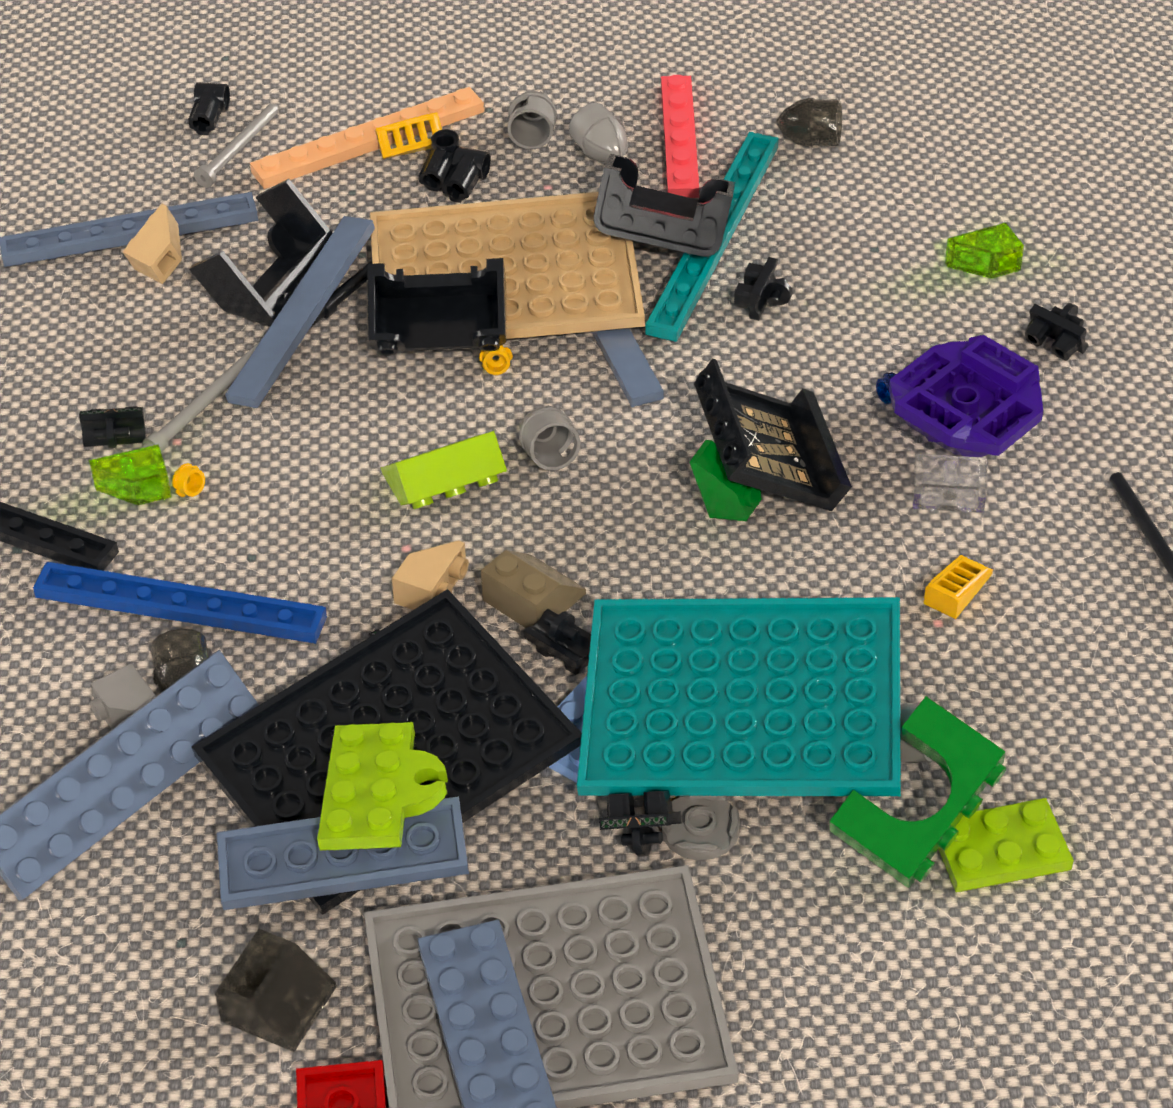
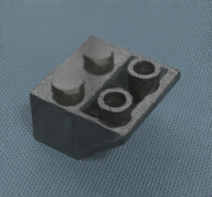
[215,929,337,1052]

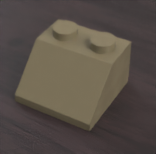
[481,550,586,628]

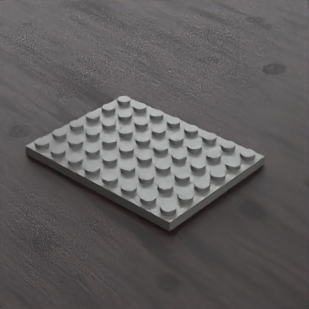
[364,865,738,1108]

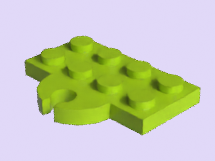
[317,722,448,851]

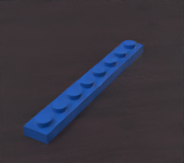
[33,562,327,644]

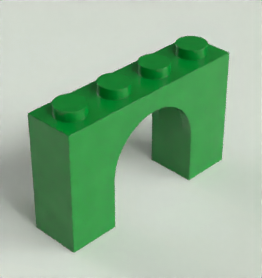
[829,696,1007,888]

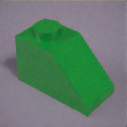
[689,440,762,521]

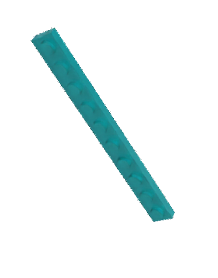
[645,132,779,342]

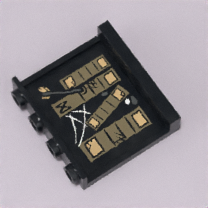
[694,358,852,511]

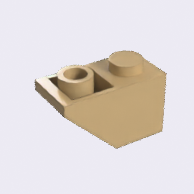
[123,204,182,284]
[392,540,469,610]

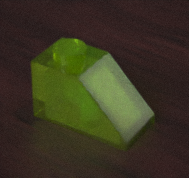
[89,444,172,506]

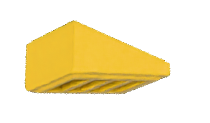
[375,112,442,159]
[924,555,993,619]

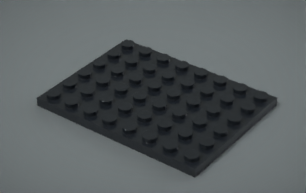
[192,589,582,915]

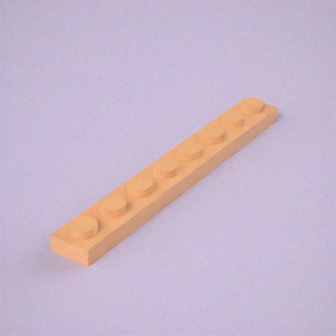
[250,87,484,189]

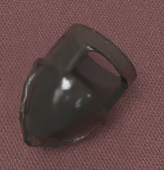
[776,97,842,148]
[150,628,208,692]

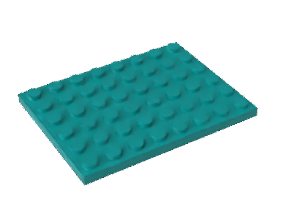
[577,597,901,796]

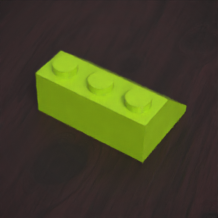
[380,431,507,509]

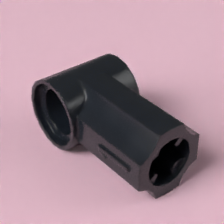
[188,82,230,135]
[419,129,460,192]
[442,146,491,203]

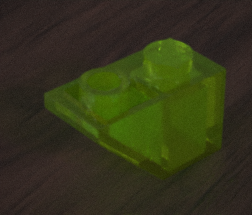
[945,222,1024,279]

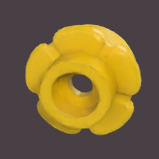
[479,345,513,375]
[172,463,205,497]

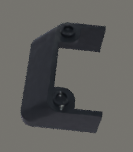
[189,179,332,327]

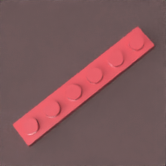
[661,75,699,198]

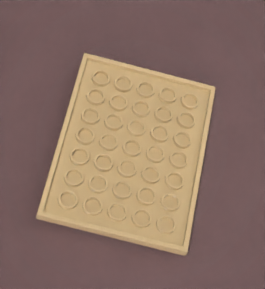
[370,192,645,339]

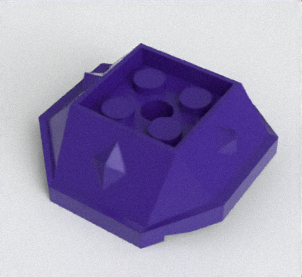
[889,335,1043,463]

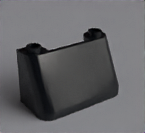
[594,154,736,257]
[367,258,506,356]

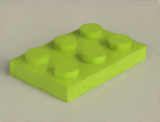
[938,798,1074,893]

